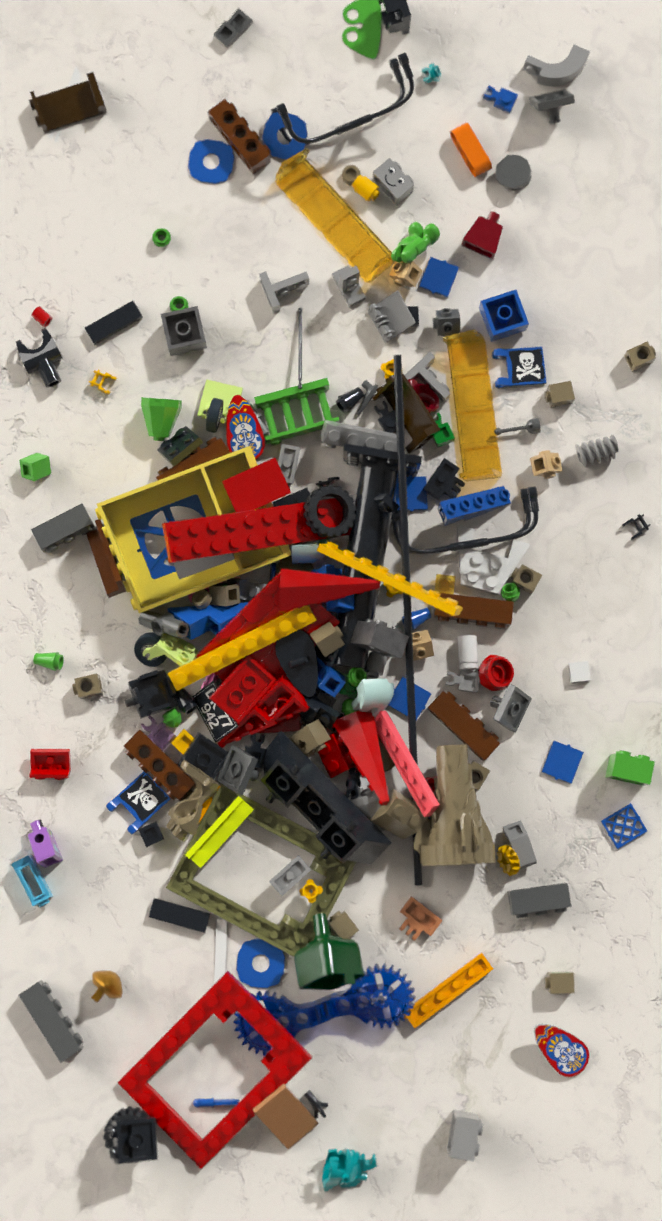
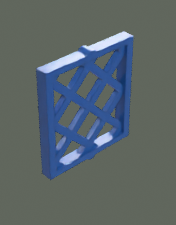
[601,803,647,849]

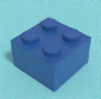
[479,289,529,342]

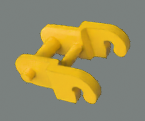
[89,370,117,395]

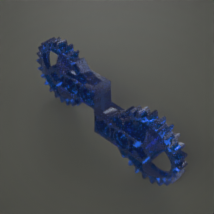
[233,963,416,1056]

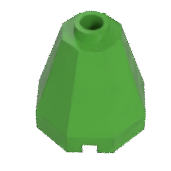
[141,397,182,441]

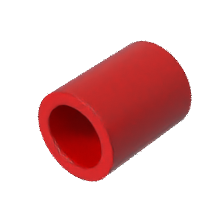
[31,306,53,327]

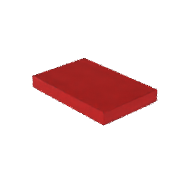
[222,457,291,512]
[209,655,277,724]

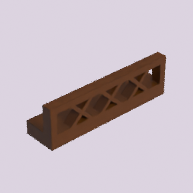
[86,519,126,598]

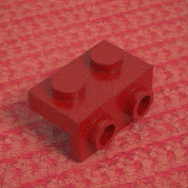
[318,732,356,778]
[29,749,71,780]

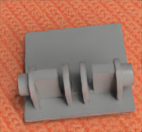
[367,290,416,343]

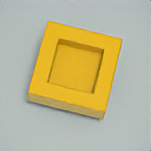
[170,729,194,754]

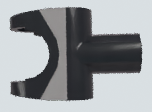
[16,328,63,388]

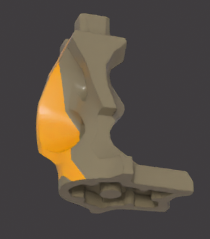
[166,760,221,841]

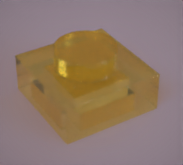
[434,574,455,594]

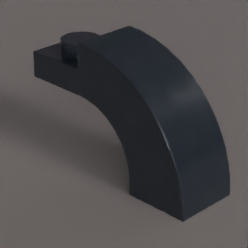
[299,694,340,729]

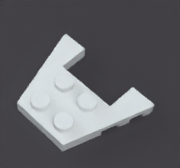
[457,525,530,595]

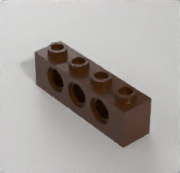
[208,99,271,174]
[124,729,196,801]

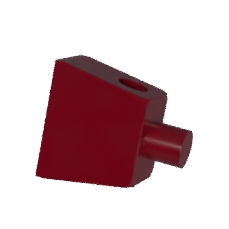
[461,211,503,260]

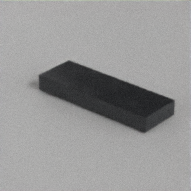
[85,300,143,345]
[149,898,211,933]

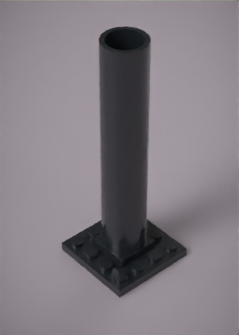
[331,443,422,669]

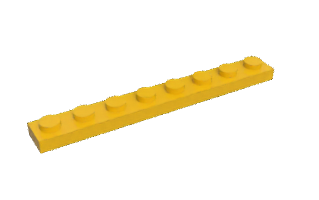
[317,541,463,616]
[168,605,316,691]

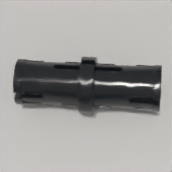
[346,768,361,799]

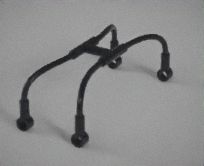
[271,53,414,145]
[391,486,539,554]

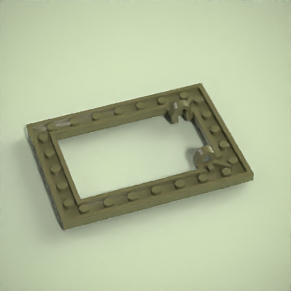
[166,784,356,957]

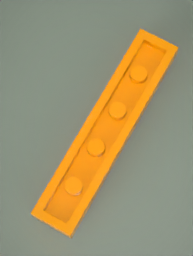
[403,952,493,1028]

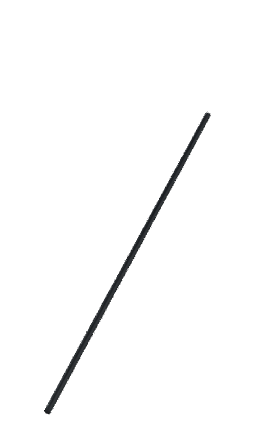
[393,355,422,886]

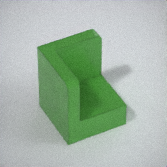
[19,453,51,481]

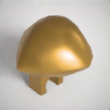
[91,970,123,1003]

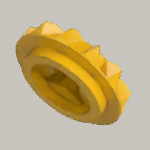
[496,845,520,876]

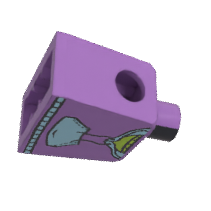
[28,820,63,868]

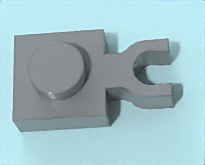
[445,670,479,693]

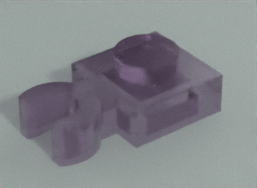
[141,716,176,750]

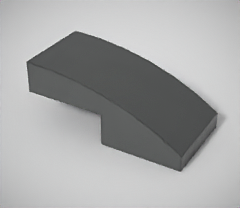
[213,8,253,47]

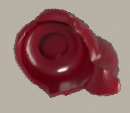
[408,379,440,413]

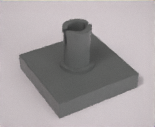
[529,89,575,124]
[490,684,532,733]
[217,745,259,795]

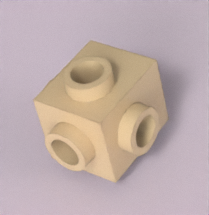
[389,261,423,287]
[530,450,562,479]
[412,630,434,661]

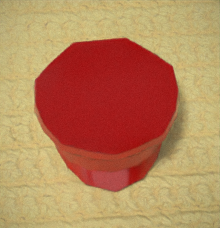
[478,655,514,691]

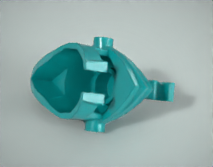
[322,1149,377,1192]

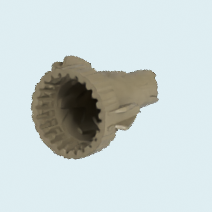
[414,744,496,866]

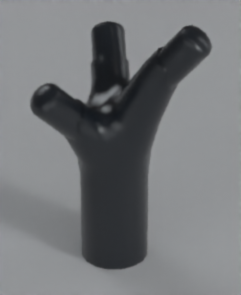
[304,1090,328,1118]

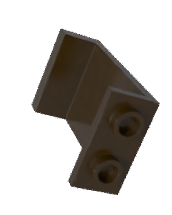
[29,72,107,133]
[372,374,440,454]

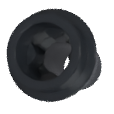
[336,387,364,413]
[175,688,198,715]

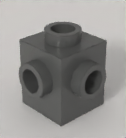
[433,308,460,337]

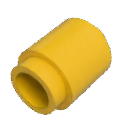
[352,175,380,202]

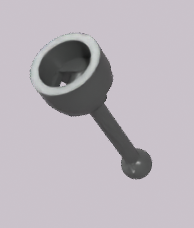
[494,418,541,435]

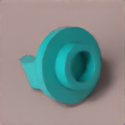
[421,63,441,83]

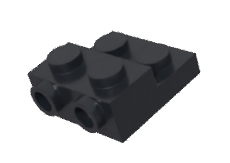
[109,1117,158,1164]

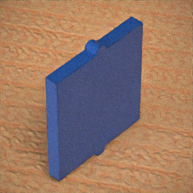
[419,257,459,298]
[396,475,428,512]
[389,677,431,720]
[542,741,584,784]

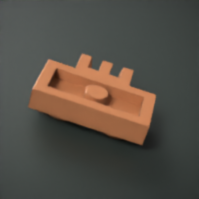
[399,896,443,941]

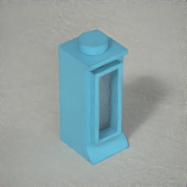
[11,855,53,908]

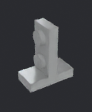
[332,265,366,307]
[259,271,309,313]
[405,352,451,403]

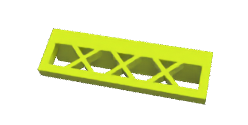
[185,796,254,868]

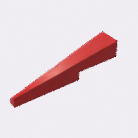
[279,569,380,613]
[217,674,309,748]
[332,711,389,806]

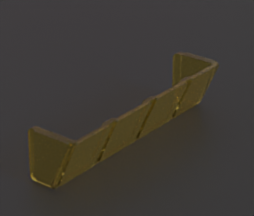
[275,148,395,283]
[443,330,502,481]

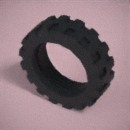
[303,485,356,538]

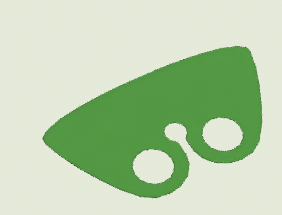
[342,0,381,59]

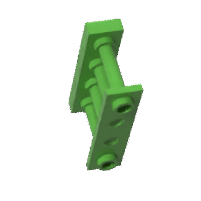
[254,378,339,445]

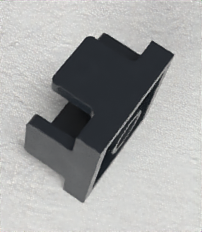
[378,0,411,34]
[128,669,178,719]

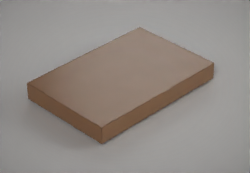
[253,1084,319,1149]

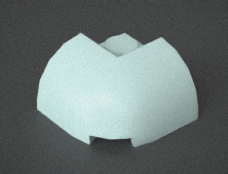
[291,538,330,564]
[352,678,394,716]

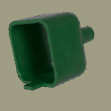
[294,913,365,990]

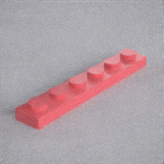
[375,710,440,818]

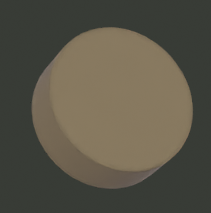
[342,165,360,185]
[192,589,212,609]

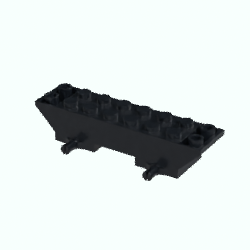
[260,731,392,864]

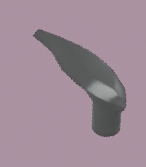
[357,380,378,415]

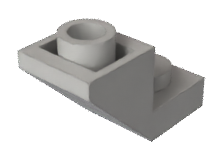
[227,578,267,602]
[503,821,537,869]

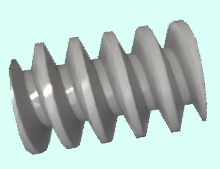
[576,435,618,467]

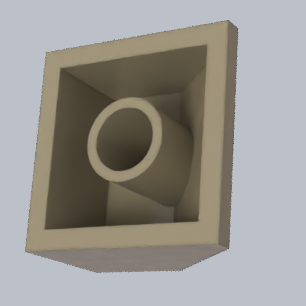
[371,788,428,839]

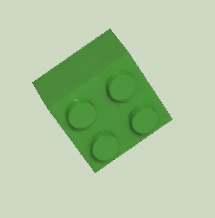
[605,750,655,786]

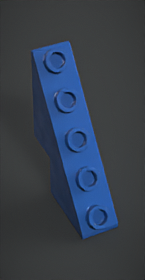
[438,486,511,526]
[167,602,249,640]

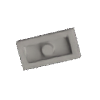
[278,444,300,485]
[269,855,311,896]

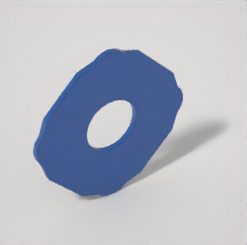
[262,113,308,160]
[188,139,234,184]
[237,939,285,988]

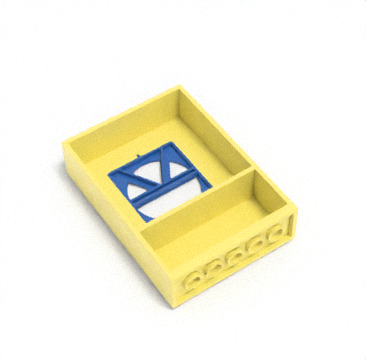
[95,446,292,613]

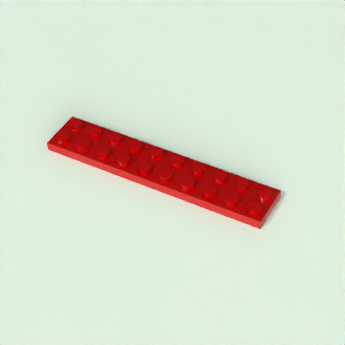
[162,498,351,563]

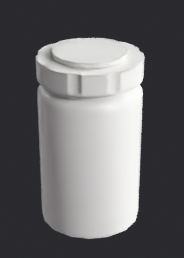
[458,635,478,671]

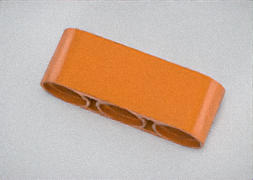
[450,122,492,177]

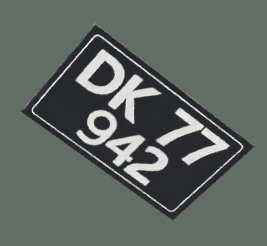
[192,681,238,743]

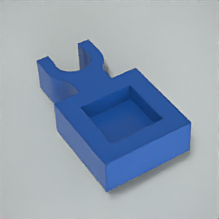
[483,85,518,113]

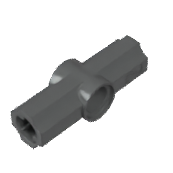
[138,610,189,639]

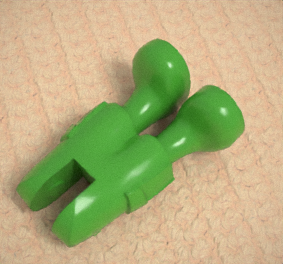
[391,222,440,263]

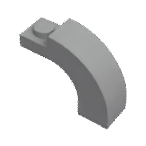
[523,44,590,86]

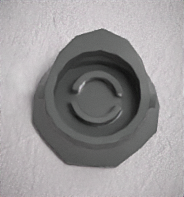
[496,154,532,191]

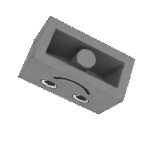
[372,158,414,206]

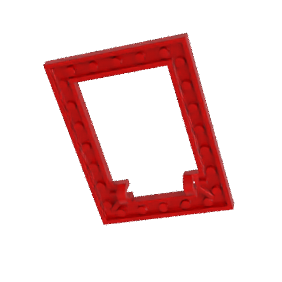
[117,971,312,1169]

